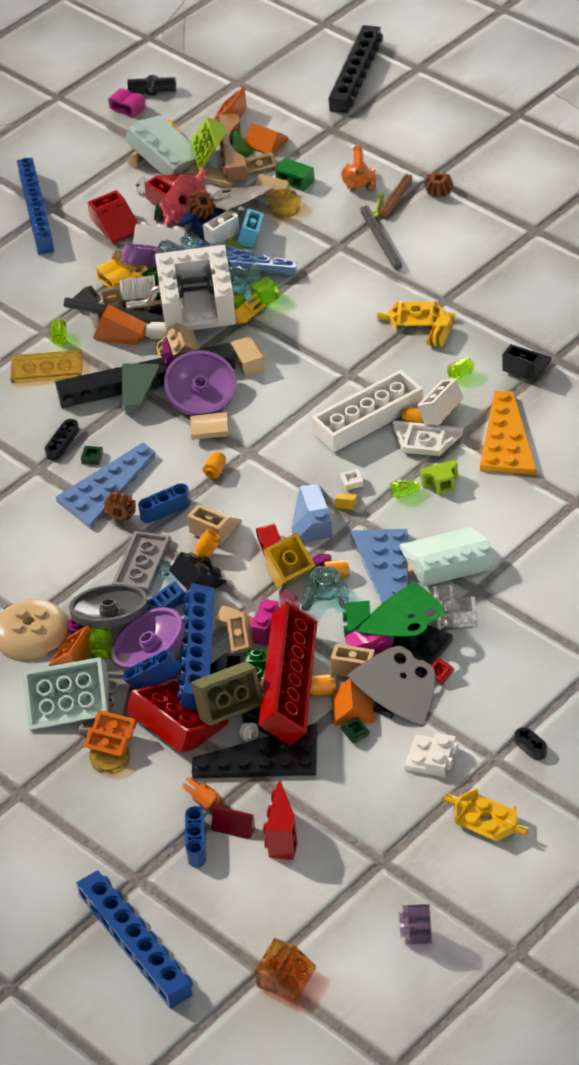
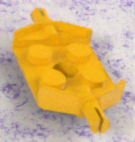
[377,301,455,331]
[443,788,529,842]

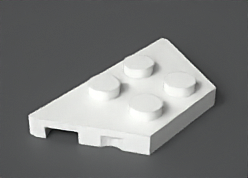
[392,420,463,456]

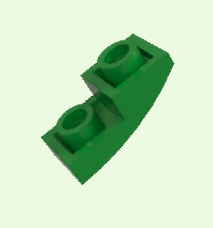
[246,649,267,682]

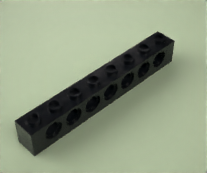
[328,25,383,113]

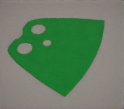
[356,582,444,636]

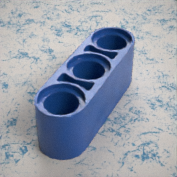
[138,483,190,523]
[123,650,181,690]
[185,806,207,867]

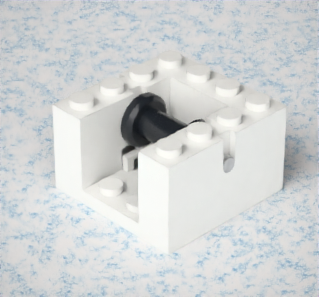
[126,245,236,334]

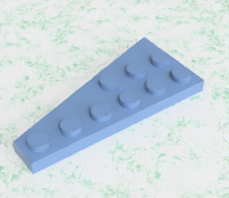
[196,240,297,275]
[56,442,155,530]
[350,529,408,604]

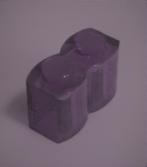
[399,904,432,945]

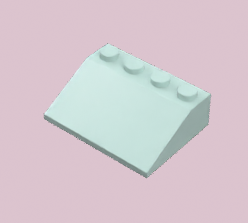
[125,115,197,175]
[399,527,496,587]
[23,657,109,730]

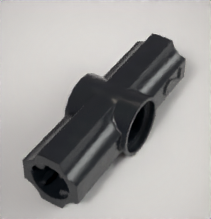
[127,75,177,96]

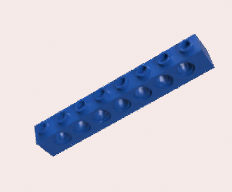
[17,157,55,255]
[177,583,214,710]
[76,870,193,1009]

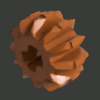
[424,171,453,197]
[186,189,216,219]
[104,490,136,523]

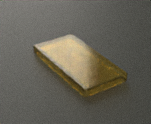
[10,350,83,383]

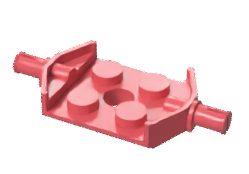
[159,168,208,227]

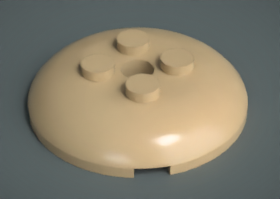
[0,599,69,660]

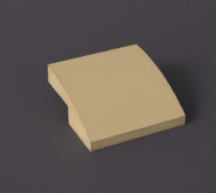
[191,412,229,440]

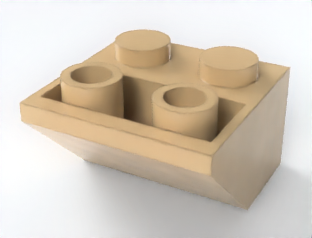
[156,323,200,358]
[187,505,242,546]

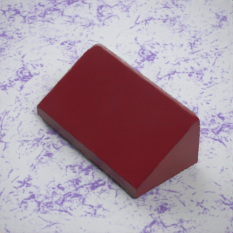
[211,805,255,839]

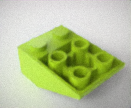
[191,117,226,171]

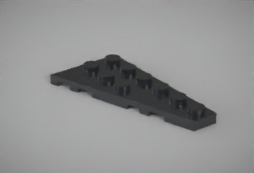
[373,617,453,719]
[191,723,318,779]

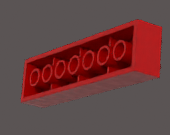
[258,601,318,746]

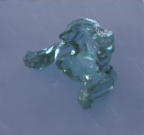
[158,235,200,253]
[227,258,260,299]
[301,566,349,611]

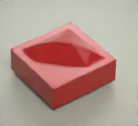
[426,657,455,685]

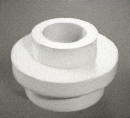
[240,722,258,742]

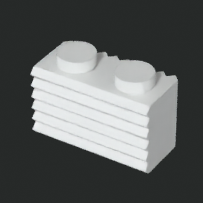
[203,209,240,245]
[119,276,157,302]

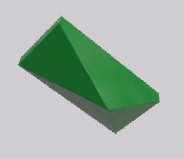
[232,130,254,158]

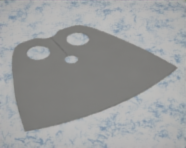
[210,185,275,210]
[347,646,435,726]

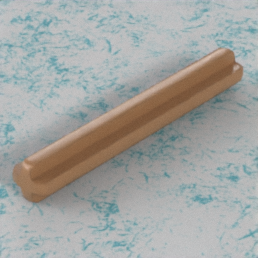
[379,173,413,218]

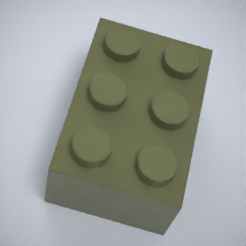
[191,661,262,726]

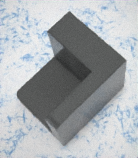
[73,286,102,313]

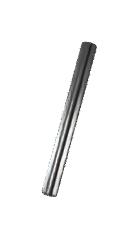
[360,205,402,270]
[63,297,164,324]

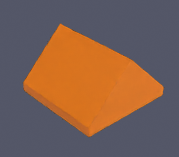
[213,87,247,121]
[245,122,289,154]
[49,625,94,666]
[332,678,375,726]

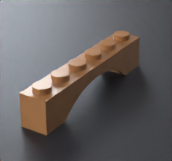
[219,113,247,182]

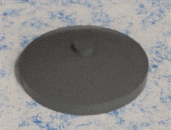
[69,584,148,628]

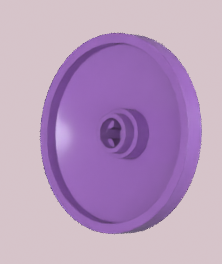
[164,350,237,416]
[111,607,185,671]

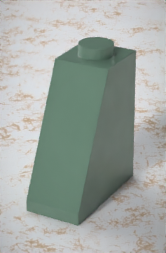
[122,363,159,413]

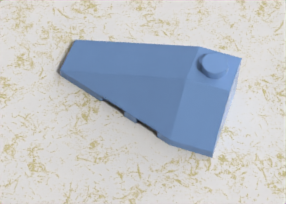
[291,483,333,543]

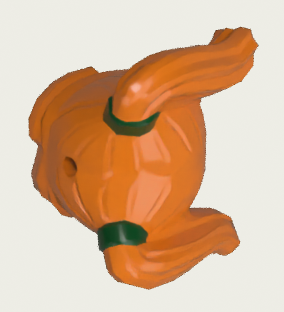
[341,144,376,190]

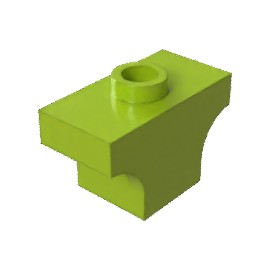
[420,459,458,495]

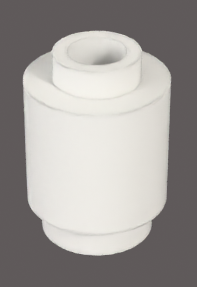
[145,322,166,340]

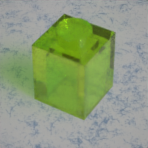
[250,277,279,306]
[89,628,113,659]

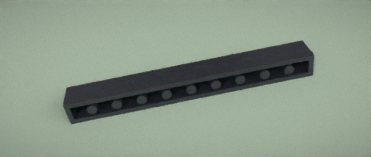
[55,342,236,408]

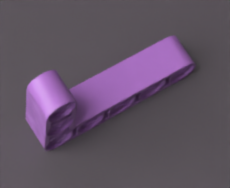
[120,243,166,267]

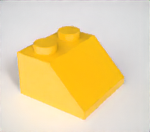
[263,532,316,589]

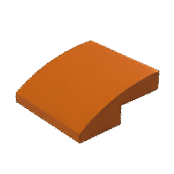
[83,710,137,757]

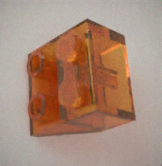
[254,938,316,1002]

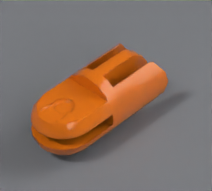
[182,777,223,811]

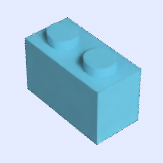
[237,208,264,248]

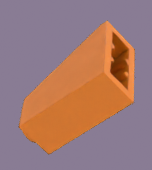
[93,304,146,345]

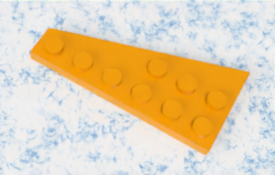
[480,390,536,475]

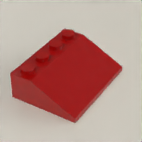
[126,680,229,753]

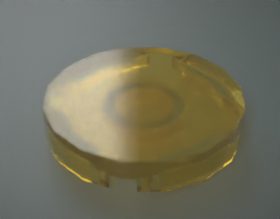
[268,189,301,218]
[112,251,145,273]
[89,747,130,774]

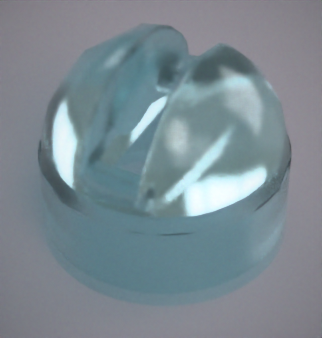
[157,561,172,577]

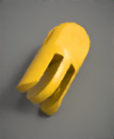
[235,294,266,325]
[426,315,453,347]

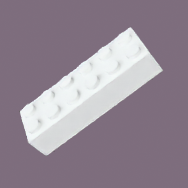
[311,370,423,452]

